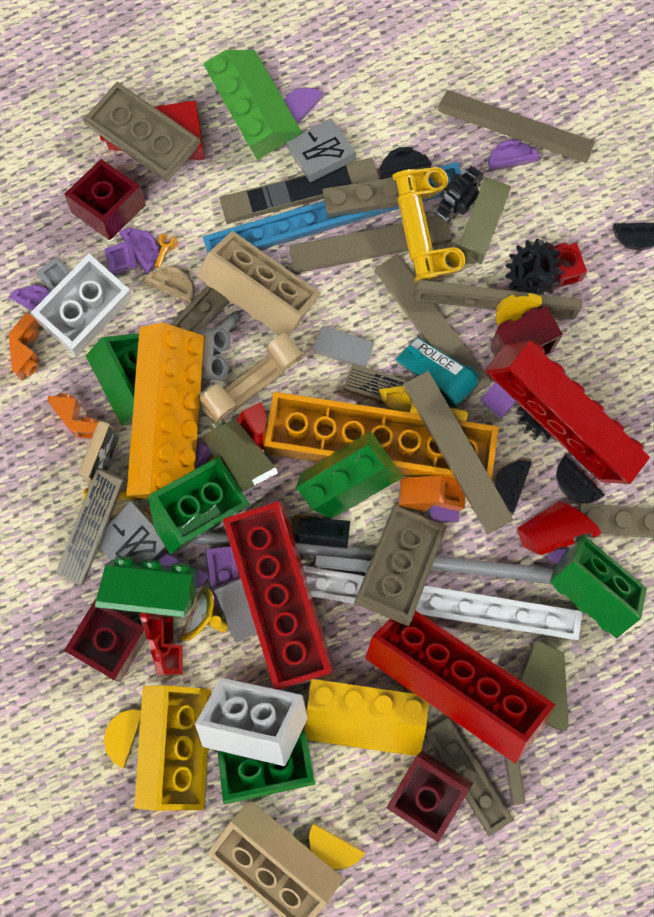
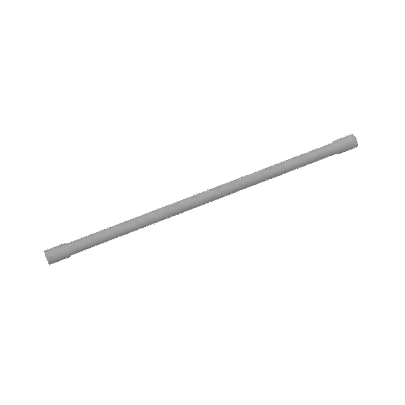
[191,531,554,584]

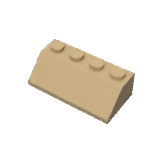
[196,231,321,336]
[207,799,344,917]

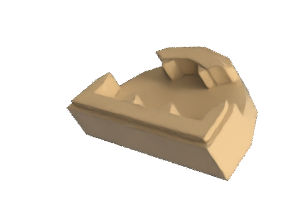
[143,266,194,304]

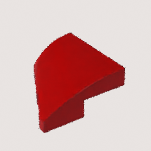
[237,402,266,453]
[517,501,601,555]
[140,613,183,676]

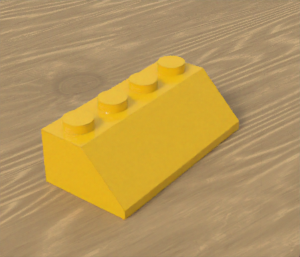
[304,679,429,756]
[134,685,211,811]

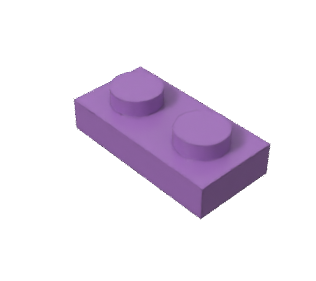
[205,546,239,607]

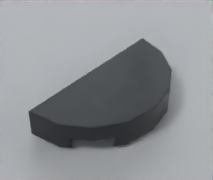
[380,147,432,180]
[612,223,654,251]
[556,455,605,504]
[494,460,532,515]

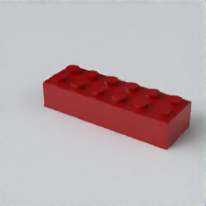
[484,340,651,484]
[223,501,335,690]
[365,610,556,764]

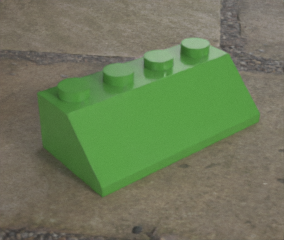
[203,50,302,160]

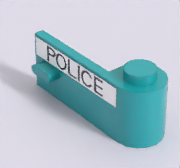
[395,337,479,408]

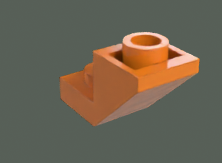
[9,312,41,381]
[47,393,98,439]
[398,475,465,512]

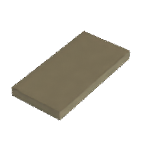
[83,82,201,183]
[354,505,447,626]

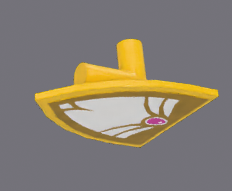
[179,586,228,641]

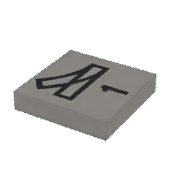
[286,119,357,182]
[99,501,166,563]

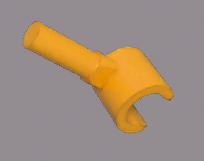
[154,233,178,269]

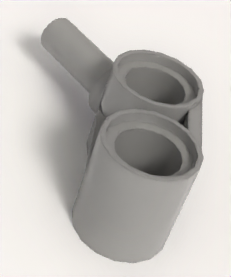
[196,313,240,380]

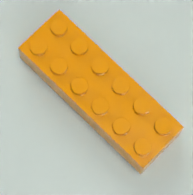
[127,322,204,499]

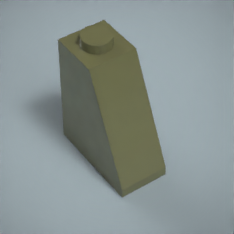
[458,177,511,264]
[203,419,278,492]
[518,639,569,732]

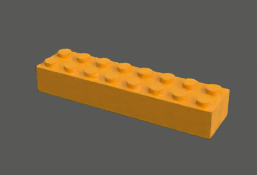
[264,392,499,480]

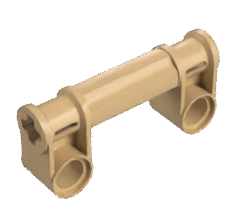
[200,332,304,423]

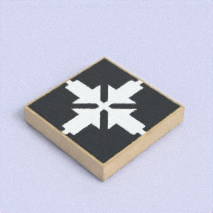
[78,421,119,486]

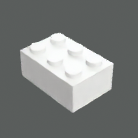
[31,253,132,357]
[195,678,308,766]

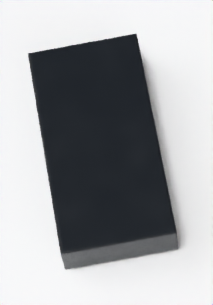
[292,515,351,548]

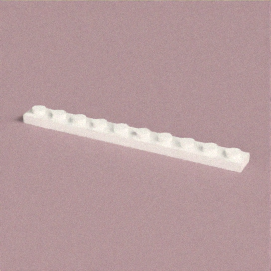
[303,566,582,640]

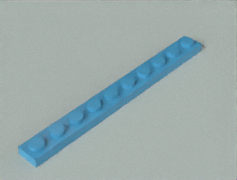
[203,162,462,253]

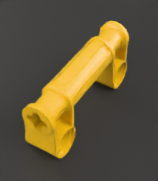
[392,167,465,283]

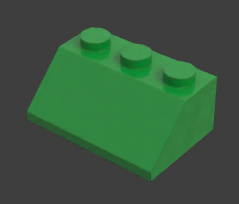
[85,333,139,426]
[296,431,403,519]
[148,457,250,555]
[550,534,647,639]
[95,556,197,617]
[217,731,315,805]

